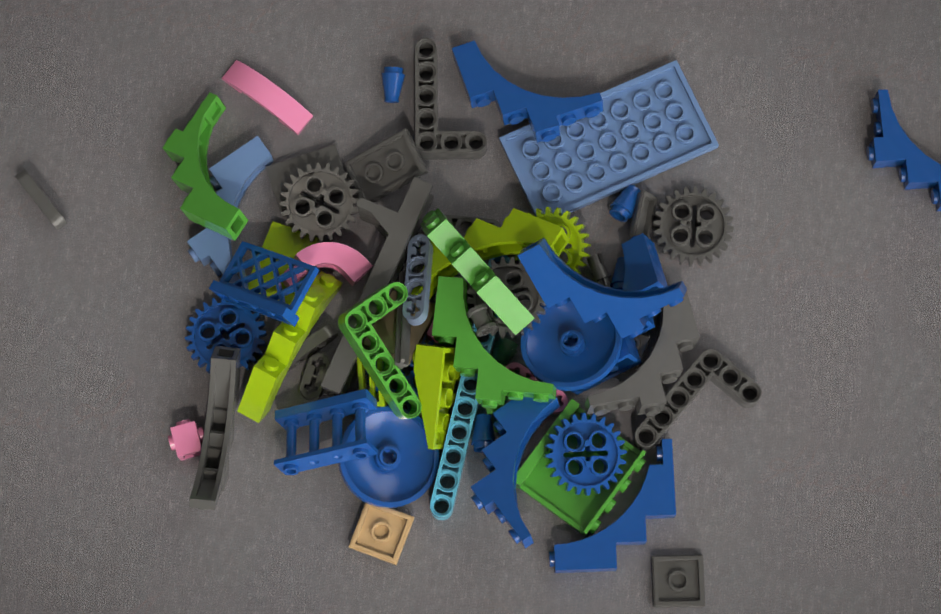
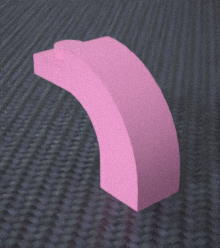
[282,242,373,287]

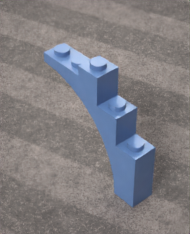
[187,136,274,287]

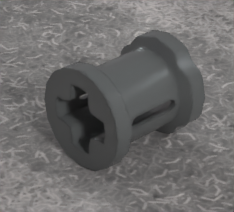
[467,303,498,337]

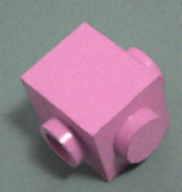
[168,419,204,461]

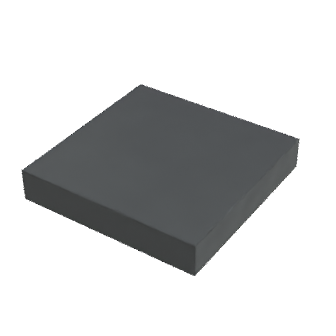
[651,555,705,608]

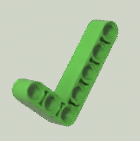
[338,282,422,419]

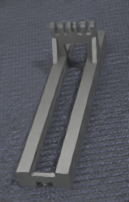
[321,177,434,397]

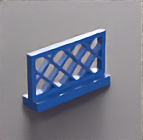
[209,241,319,327]

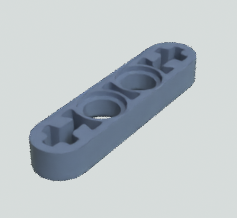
[402,234,433,326]

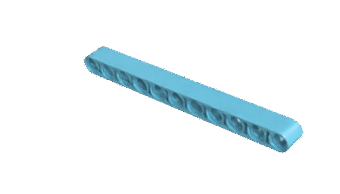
[430,255,510,520]

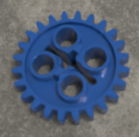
[185,298,267,373]
[544,413,627,496]

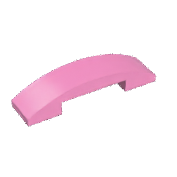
[222,60,313,135]

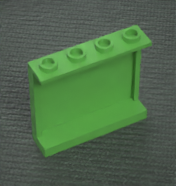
[516,399,646,537]

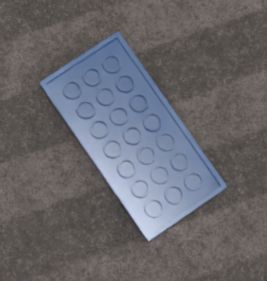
[499,60,719,216]

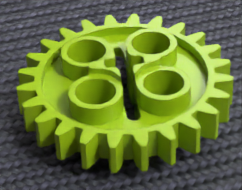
[514,207,591,274]

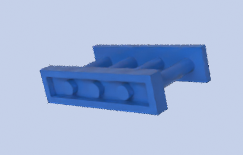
[274,389,378,475]

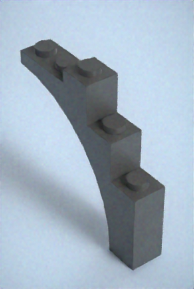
[584,283,700,416]
[189,346,241,510]

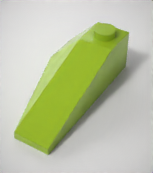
[412,344,461,450]

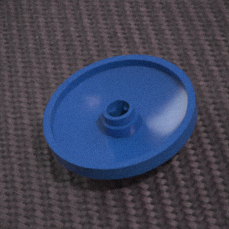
[521,297,622,391]
[338,406,439,508]

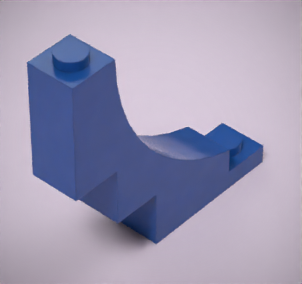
[572,233,668,395]
[549,439,676,573]

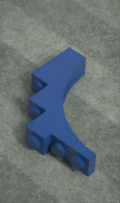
[452,40,603,143]
[867,89,941,212]
[517,238,687,338]
[471,381,560,549]

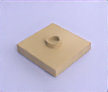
[349,503,414,566]

